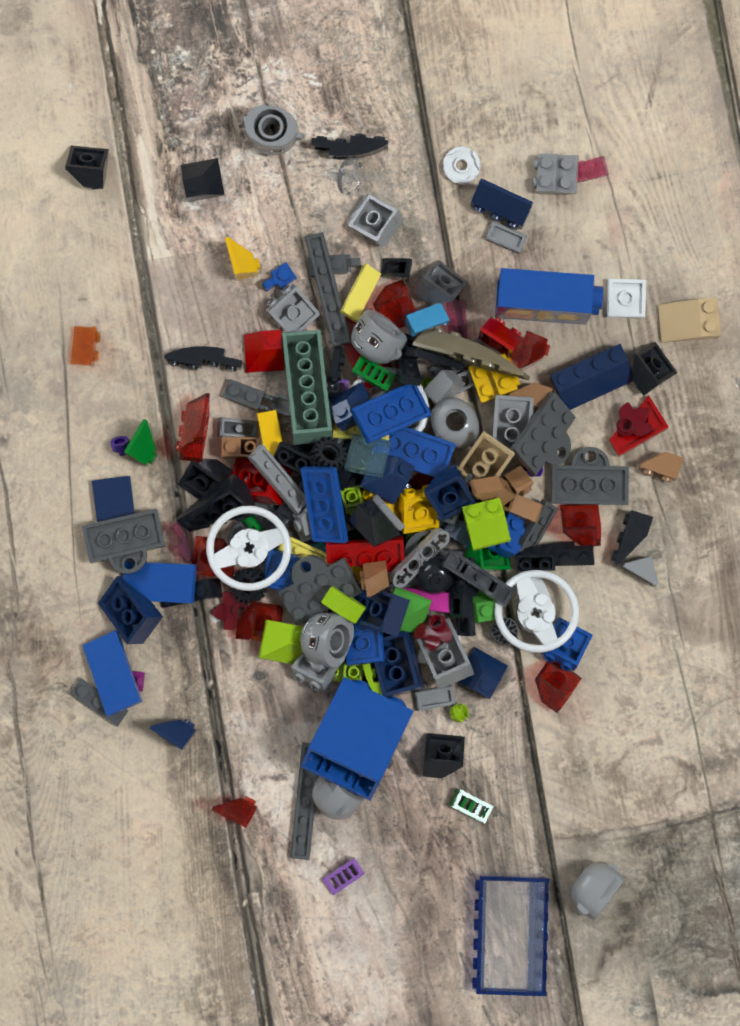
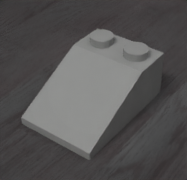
[492,395,534,456]
[416,618,474,690]

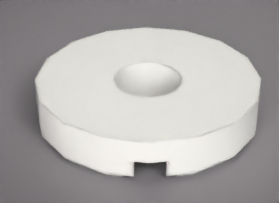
[443,146,481,185]

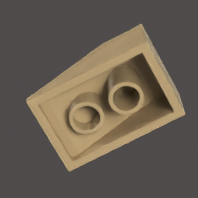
[658,298,721,343]
[458,431,515,480]

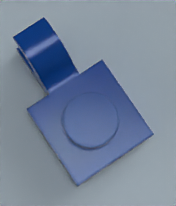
[262,262,297,292]

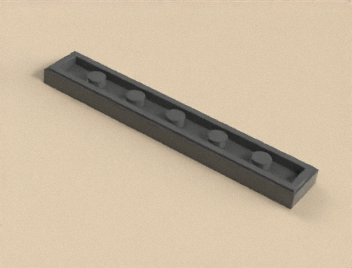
[305,232,351,348]
[290,742,318,860]

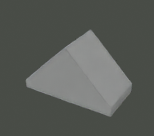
[424,370,465,405]
[622,557,659,587]

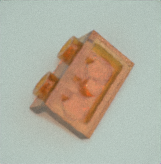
[71,326,101,367]

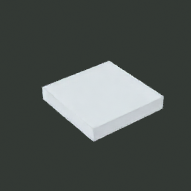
[607,279,646,319]

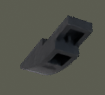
[311,133,388,160]
[395,334,421,386]
[164,346,243,372]
[273,442,352,491]
[516,541,595,571]
[449,557,478,636]

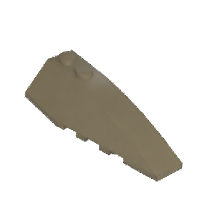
[412,327,530,380]

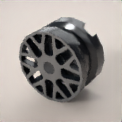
[491,617,518,645]

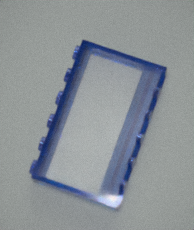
[472,875,550,996]

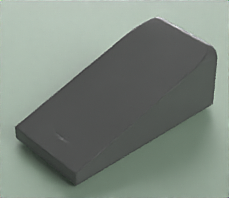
[217,417,258,438]

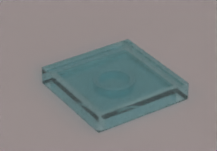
[344,434,391,477]

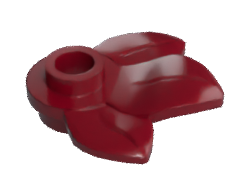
[616,402,653,437]
[212,592,250,630]
[414,614,452,651]

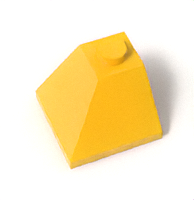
[225,237,261,281]

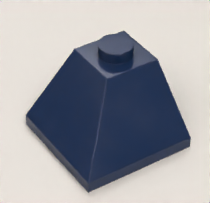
[328,382,370,432]
[360,453,415,504]
[424,463,476,521]
[458,647,508,699]
[149,719,197,750]

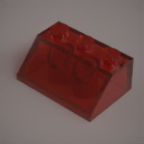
[176,393,210,462]

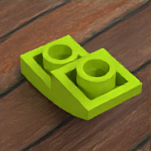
[340,485,363,516]
[321,586,366,624]
[333,662,363,682]
[363,663,382,695]

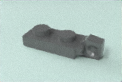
[307,254,361,277]

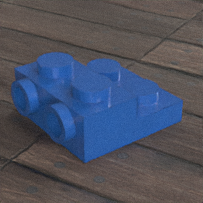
[487,513,525,558]
[540,617,593,671]

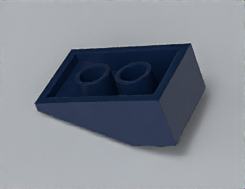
[98,576,163,645]
[353,584,410,637]

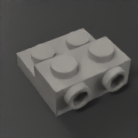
[533,154,579,194]
[266,285,321,333]
[291,652,338,691]

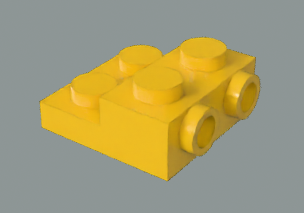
[468,353,520,404]
[398,485,440,534]

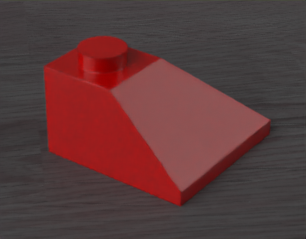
[244,330,284,373]

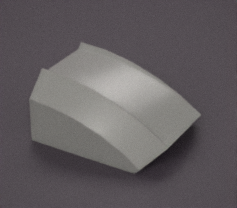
[347,194,403,247]

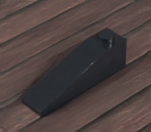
[176,474,256,532]

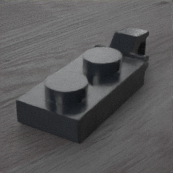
[327,346,345,396]

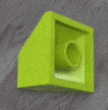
[258,620,303,665]

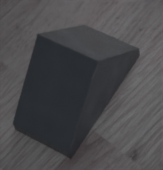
[380,258,412,282]

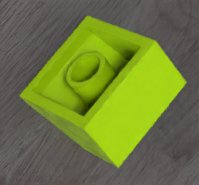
[462,497,511,551]

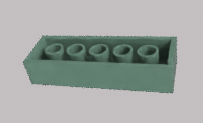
[282,330,332,445]

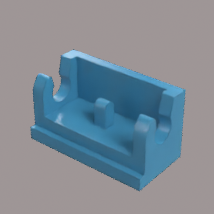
[405,303,450,337]

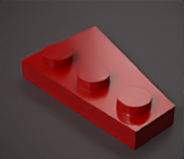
[609,395,669,457]

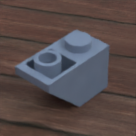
[435,519,470,548]

